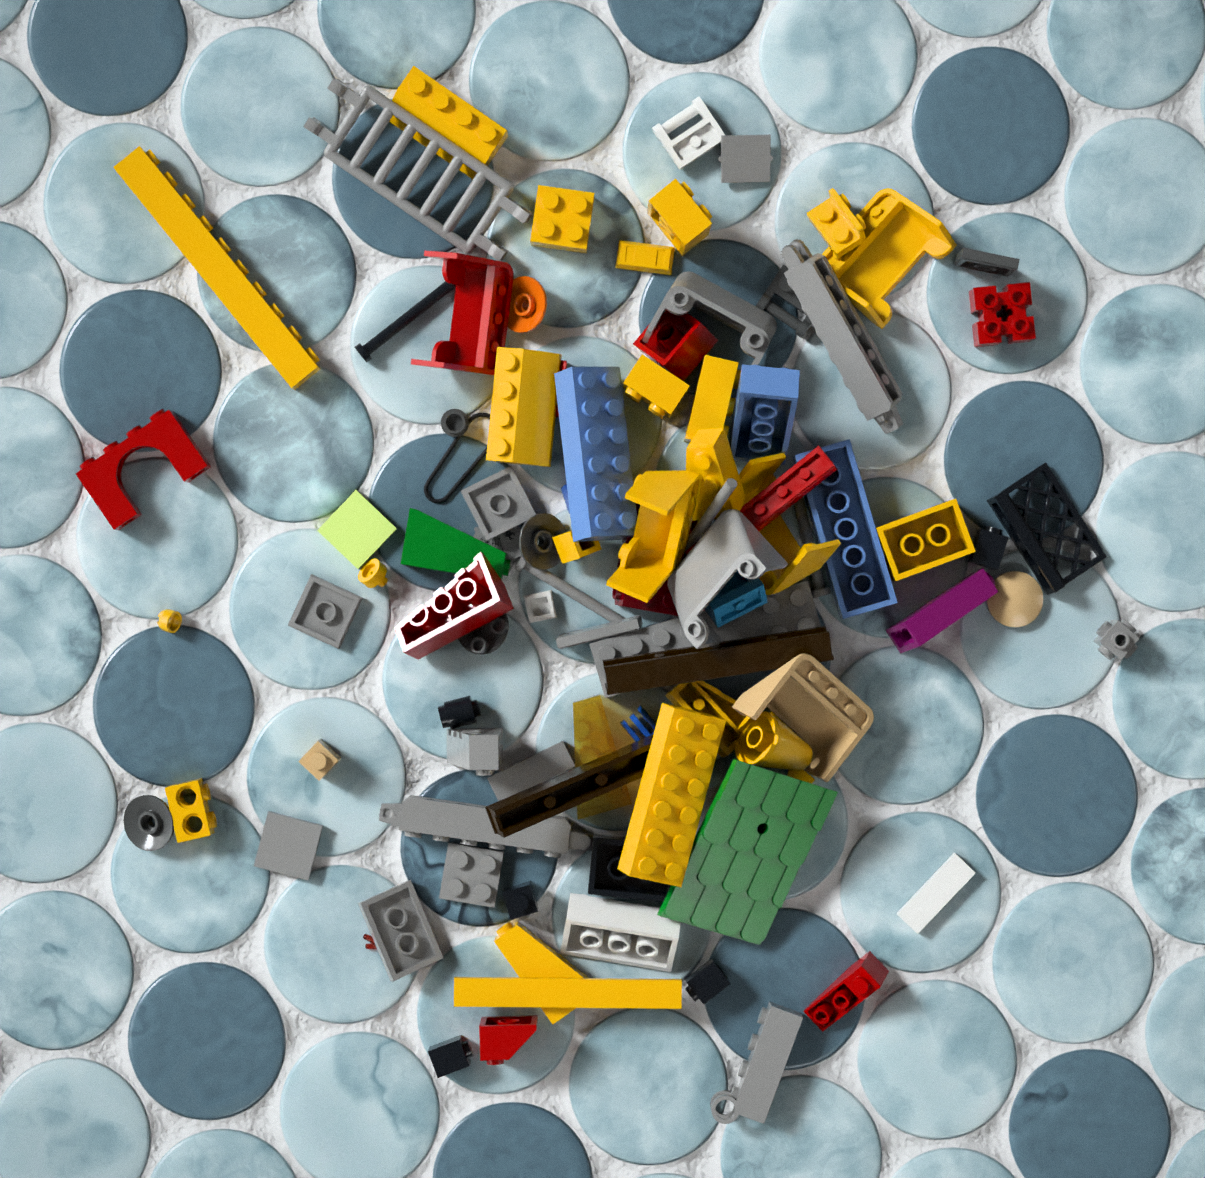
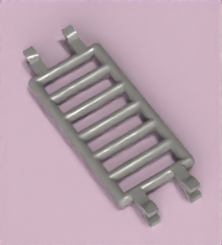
[303,79,533,261]

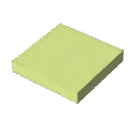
[317,490,397,569]

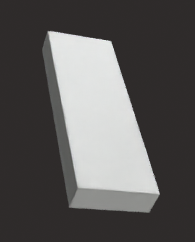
[896,853,975,934]

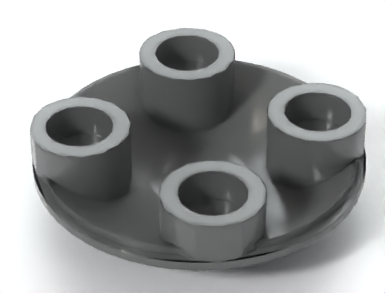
[458,613,509,655]

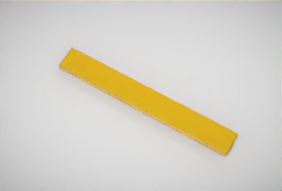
[454,977,682,1009]

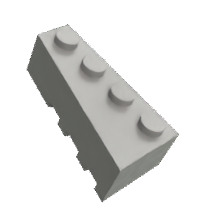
[447,728,503,776]

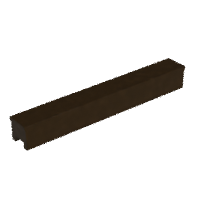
[603,626,834,695]
[485,735,653,838]

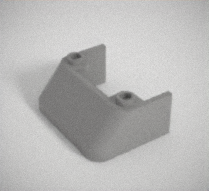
[642,271,777,393]

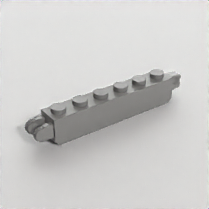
[781,239,903,434]
[379,795,592,858]

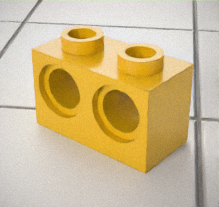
[165,778,217,843]

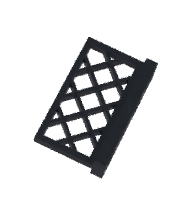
[986,463,1106,595]

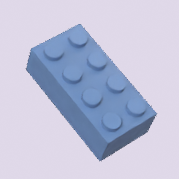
[730,364,800,465]

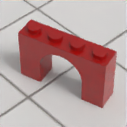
[76,409,211,530]

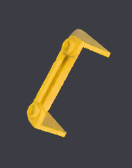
[822,188,957,329]

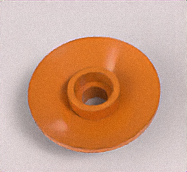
[508,276,547,333]

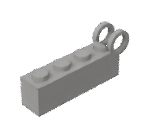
[710,1001,803,1124]

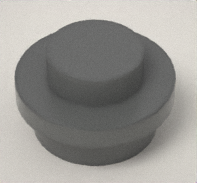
[441,409,469,437]

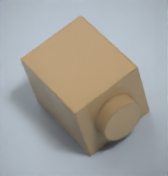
[298,739,341,781]

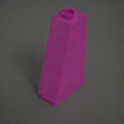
[885,569,998,654]

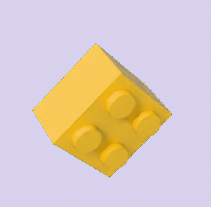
[530,185,595,254]
[623,354,690,419]

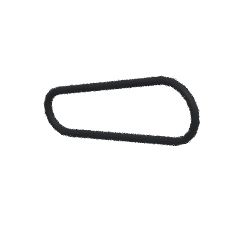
[424,413,490,503]

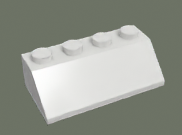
[560,893,681,972]

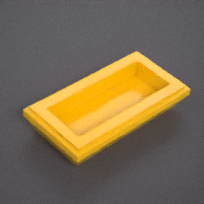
[616,240,675,275]

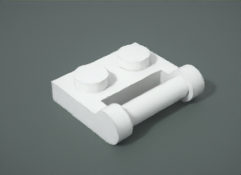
[652,97,725,170]

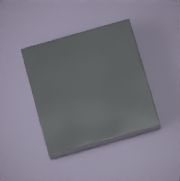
[954,248,1020,277]

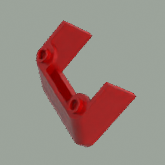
[411,250,514,375]

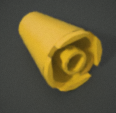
[734,711,812,771]

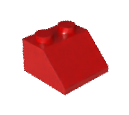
[633,310,718,381]
[479,1015,538,1065]

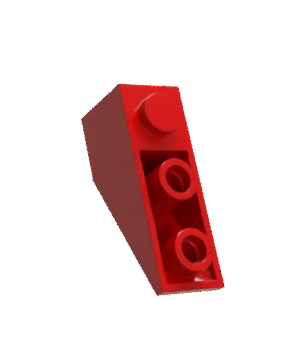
[803,951,889,1032]

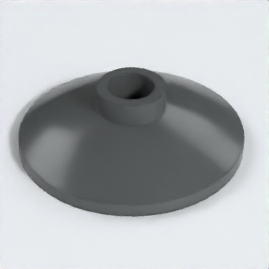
[519,513,566,570]
[123,795,174,851]

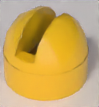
[157,609,182,633]

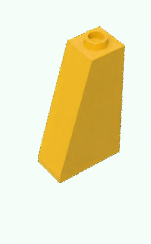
[494,922,589,1024]

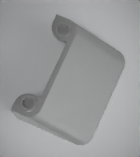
[668,509,788,649]

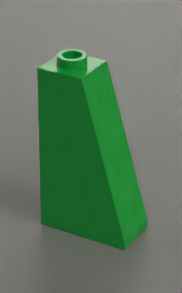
[400,508,511,580]

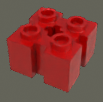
[969,282,1036,347]

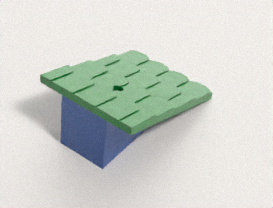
[657,759,838,945]

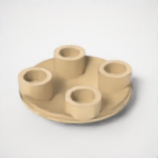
[987,571,1043,627]

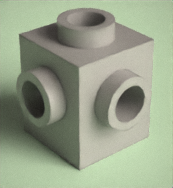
[1094,619,1140,660]

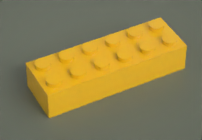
[617,703,726,887]

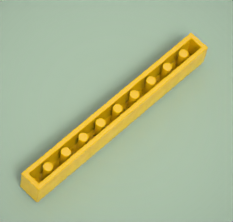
[113,146,320,390]

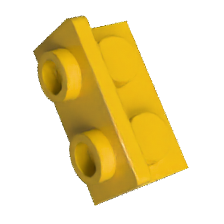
[807,188,867,259]

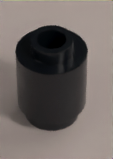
[438,695,481,729]

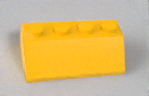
[389,66,508,180]
[486,347,562,467]

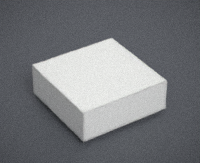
[524,590,557,623]

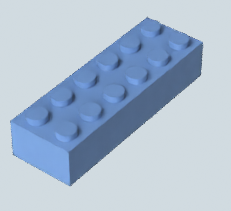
[554,367,637,542]
[793,439,898,619]

